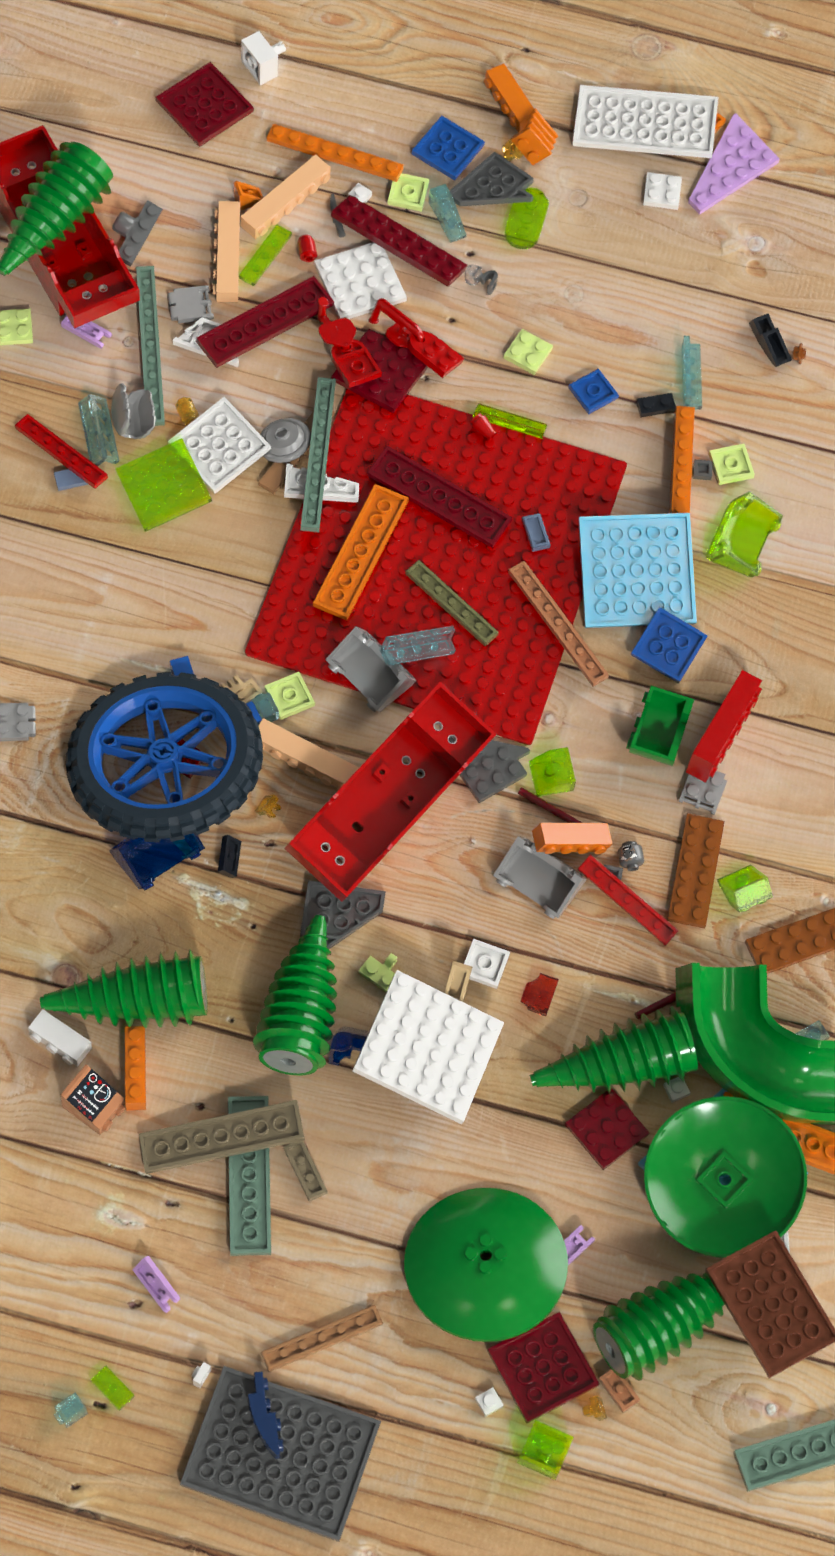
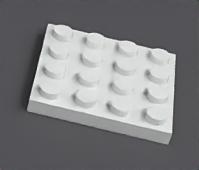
[314,242,407,319]
[168,397,271,494]

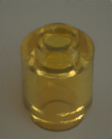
[175,397,199,425]

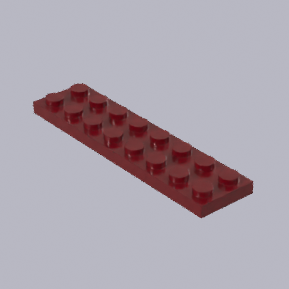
[330,195,468,287]
[196,276,334,368]
[367,446,512,548]

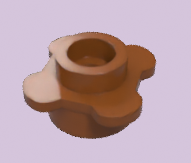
[793,343,806,364]

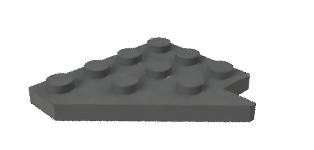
[300,880,386,949]

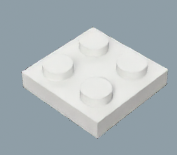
[643,172,682,210]
[464,939,510,989]

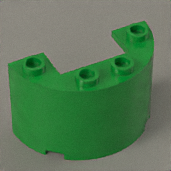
[626,686,695,767]

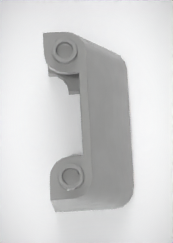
[325,626,416,712]
[493,836,587,919]

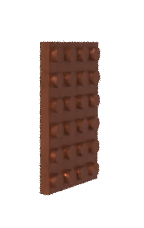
[705,1231,835,1379]

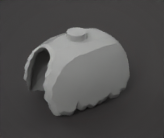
[111,383,156,439]

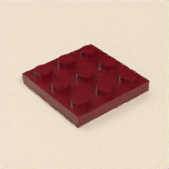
[565,1088,650,1170]

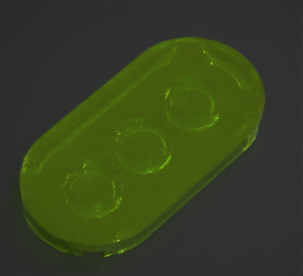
[505,188,549,249]

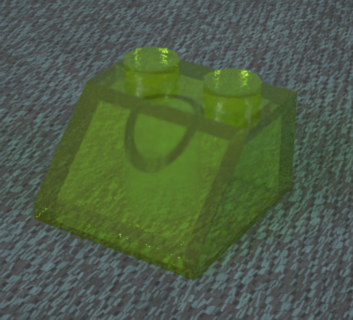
[529,747,576,797]
[717,865,773,912]

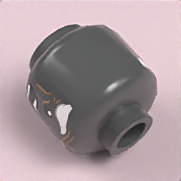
[618,841,644,871]

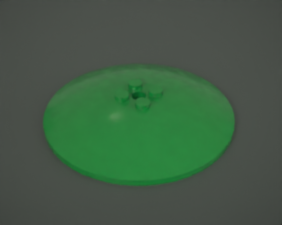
[644,1096,807,1258]
[404,1188,568,1342]

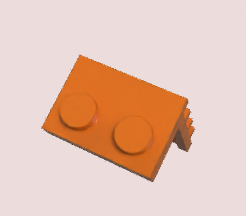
[511,108,558,166]

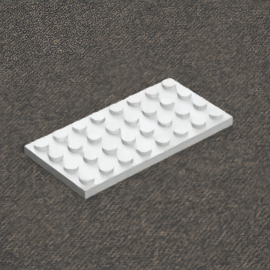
[573,85,718,158]

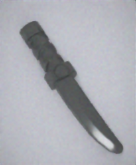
[330,193,345,238]

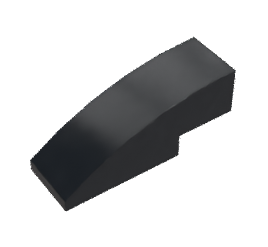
[749,313,792,367]

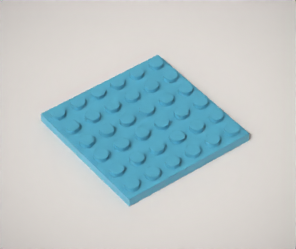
[578,513,697,628]

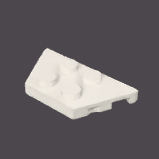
[173,318,239,367]

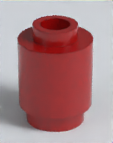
[297,235,317,262]

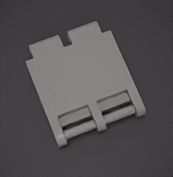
[168,286,214,323]
[0,703,36,741]
[679,771,727,815]

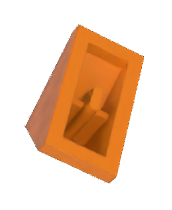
[234,181,264,211]

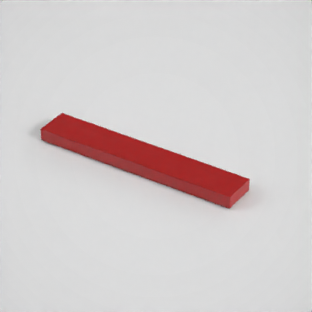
[15,414,108,489]
[577,854,678,946]

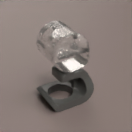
[465,264,498,295]

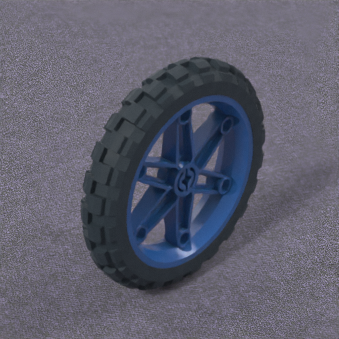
[65,672,263,842]

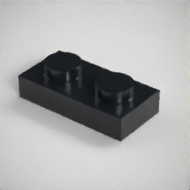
[636,393,676,417]
[217,835,242,878]

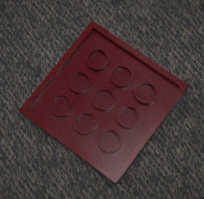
[156,62,254,147]
[331,328,428,413]
[487,1312,600,1424]

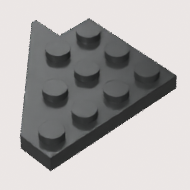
[447,152,534,207]
[449,737,530,803]

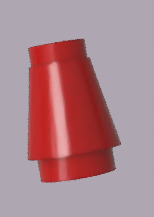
[470,413,497,440]

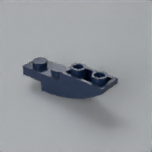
[248,1372,284,1459]

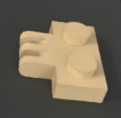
[221,675,263,703]

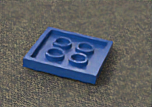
[412,116,485,181]
[631,607,708,683]

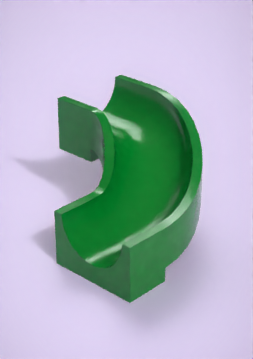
[675,963,835,1125]

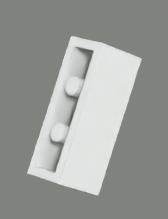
[28,1009,92,1067]

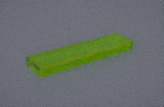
[239,224,292,286]
[473,403,548,439]

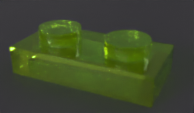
[91,1365,135,1411]

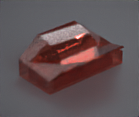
[520,973,559,1017]

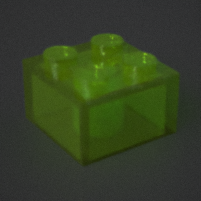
[517,1420,574,1480]

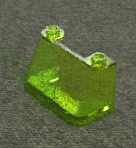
[706,491,783,577]

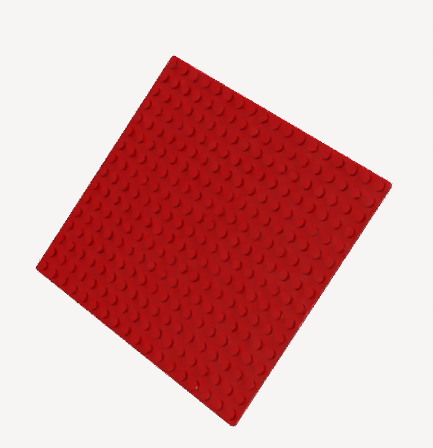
[245,389,627,745]

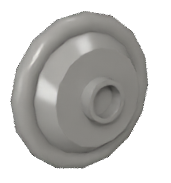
[260,418,311,463]

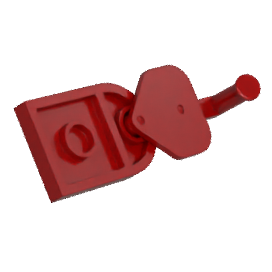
[318,297,382,388]
[369,298,464,378]

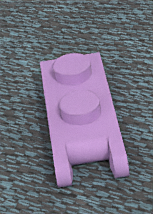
[61,316,112,349]
[564,1225,595,1266]
[133,1256,180,1313]

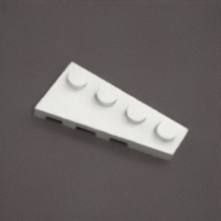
[284,463,359,503]

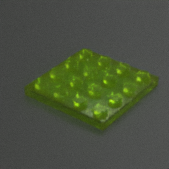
[115,438,212,532]

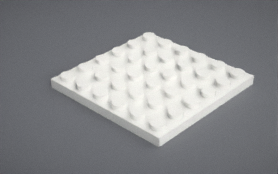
[352,970,504,1124]

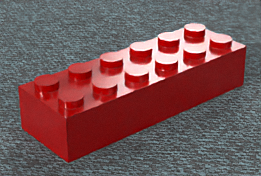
[686,670,762,783]

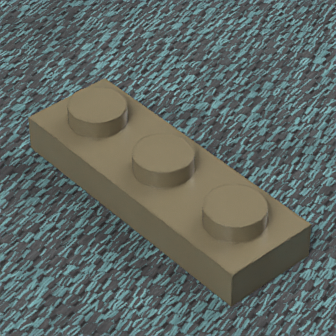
[283,1141,328,1202]

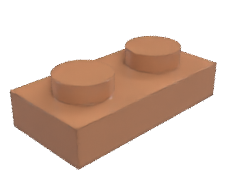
[598,1369,640,1413]

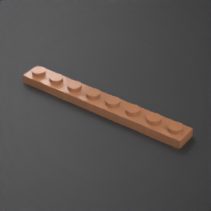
[508,561,609,687]

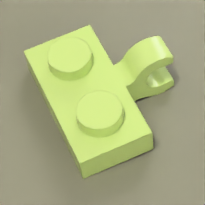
[358,953,398,992]

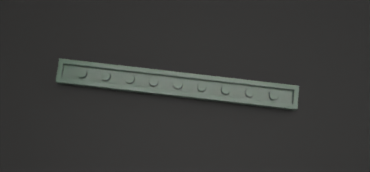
[136,266,165,426]
[301,377,336,532]

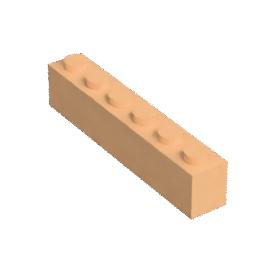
[241,154,331,239]
[213,201,240,302]
[259,718,359,790]

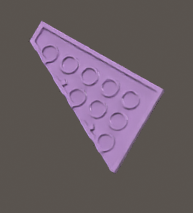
[688,113,780,215]

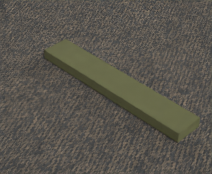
[405,560,499,646]

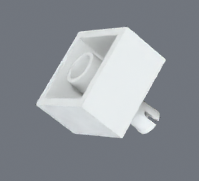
[241,31,286,85]

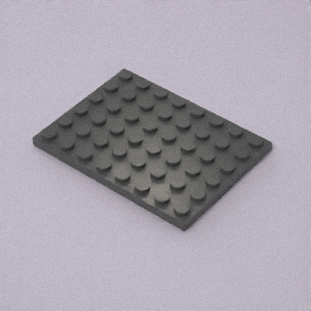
[180,1366,381,1542]

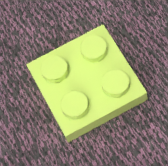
[387,173,430,212]
[0,309,33,345]
[504,329,553,375]
[709,444,755,485]
[265,672,315,720]

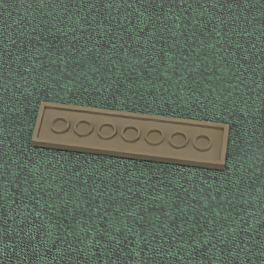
[139,1100,305,1174]

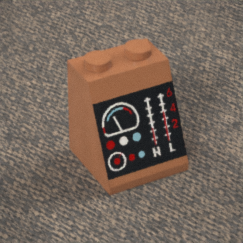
[60,1064,126,1135]

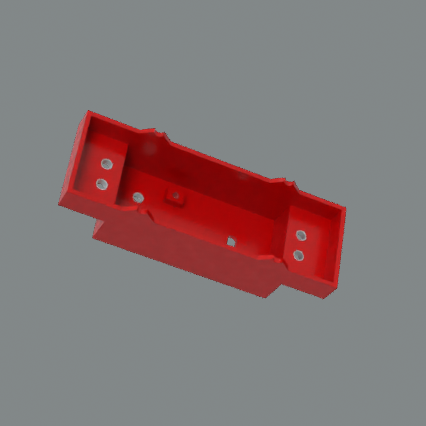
[0,125,140,328]
[284,682,496,902]

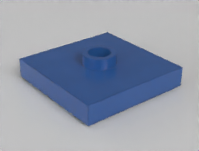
[568,368,619,415]

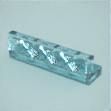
[681,336,702,410]
[78,394,119,466]
[380,626,456,665]

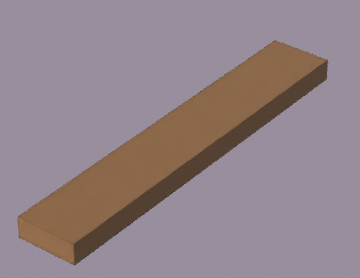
[259,411,335,494]
[261,1304,383,1372]

